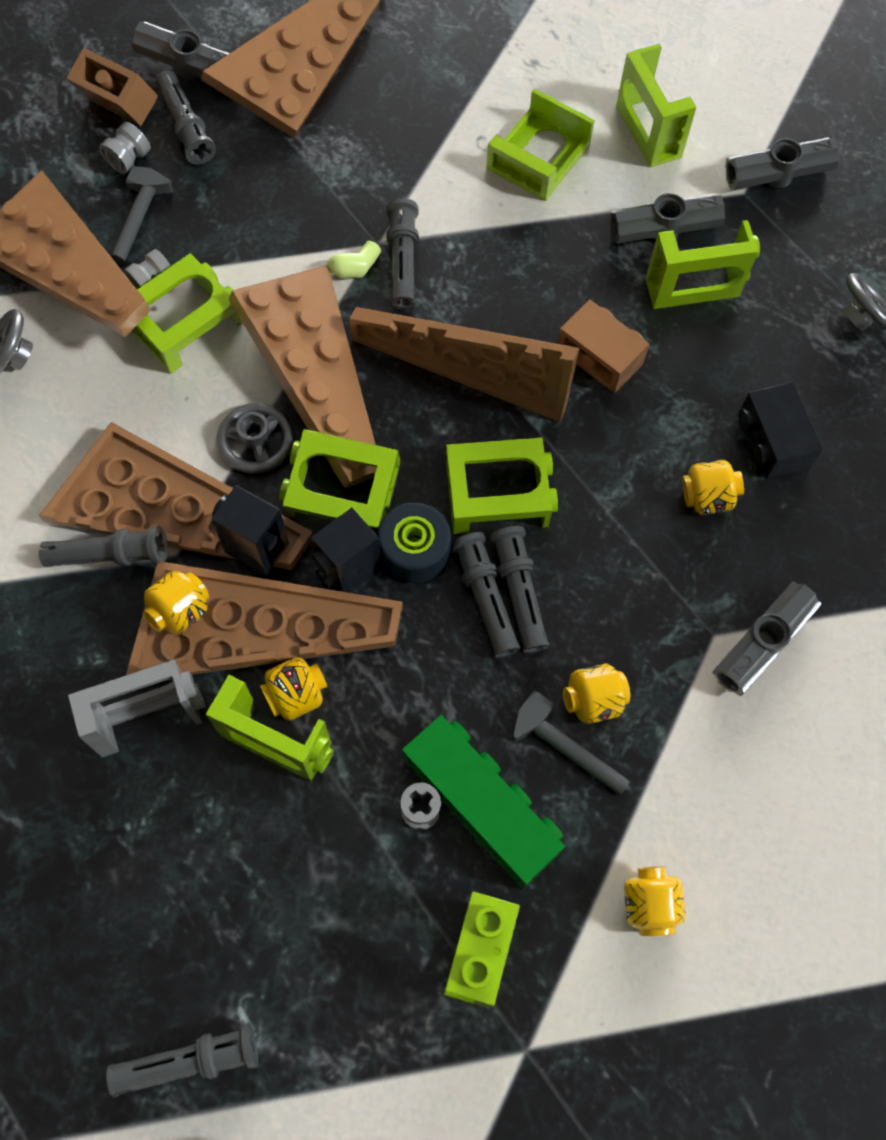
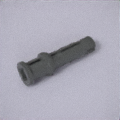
[155,70,216,165]
[386,198,419,309]
[38,526,168,568]
[489,526,550,653]
[451,532,521,658]
[106,1023,258,1098]

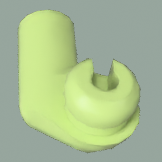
[328,241,381,278]

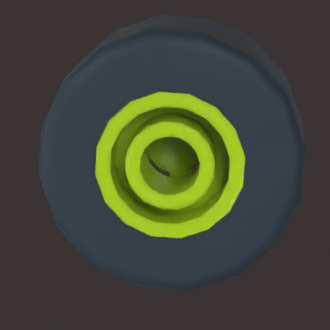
[377,502,451,583]

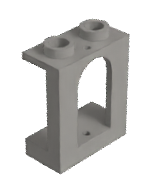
[68,659,205,758]

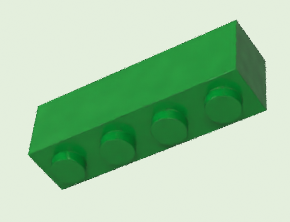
[402,715,565,890]

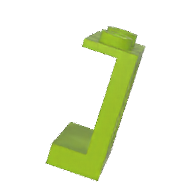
[616,43,696,168]
[486,88,595,201]
[645,220,760,309]
[131,253,242,374]
[279,429,401,536]
[446,437,558,534]
[206,675,334,781]
[444,891,520,1009]

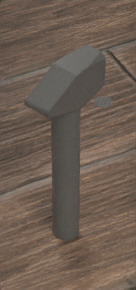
[111,166,173,265]
[512,690,630,796]

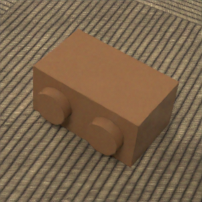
[66,48,158,126]
[557,300,649,393]

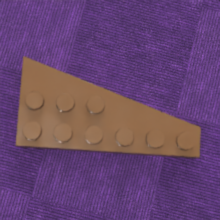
[201,0,381,138]
[0,170,151,337]
[229,265,377,489]
[349,307,579,422]
[39,422,313,570]
[126,562,403,675]

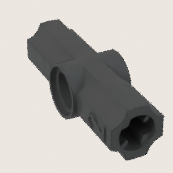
[132,21,229,79]
[725,137,839,189]
[609,193,725,244]
[712,582,821,696]

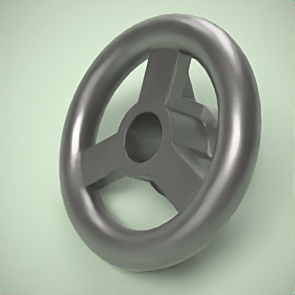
[843,273,886,331]
[0,309,33,374]
[216,403,295,474]

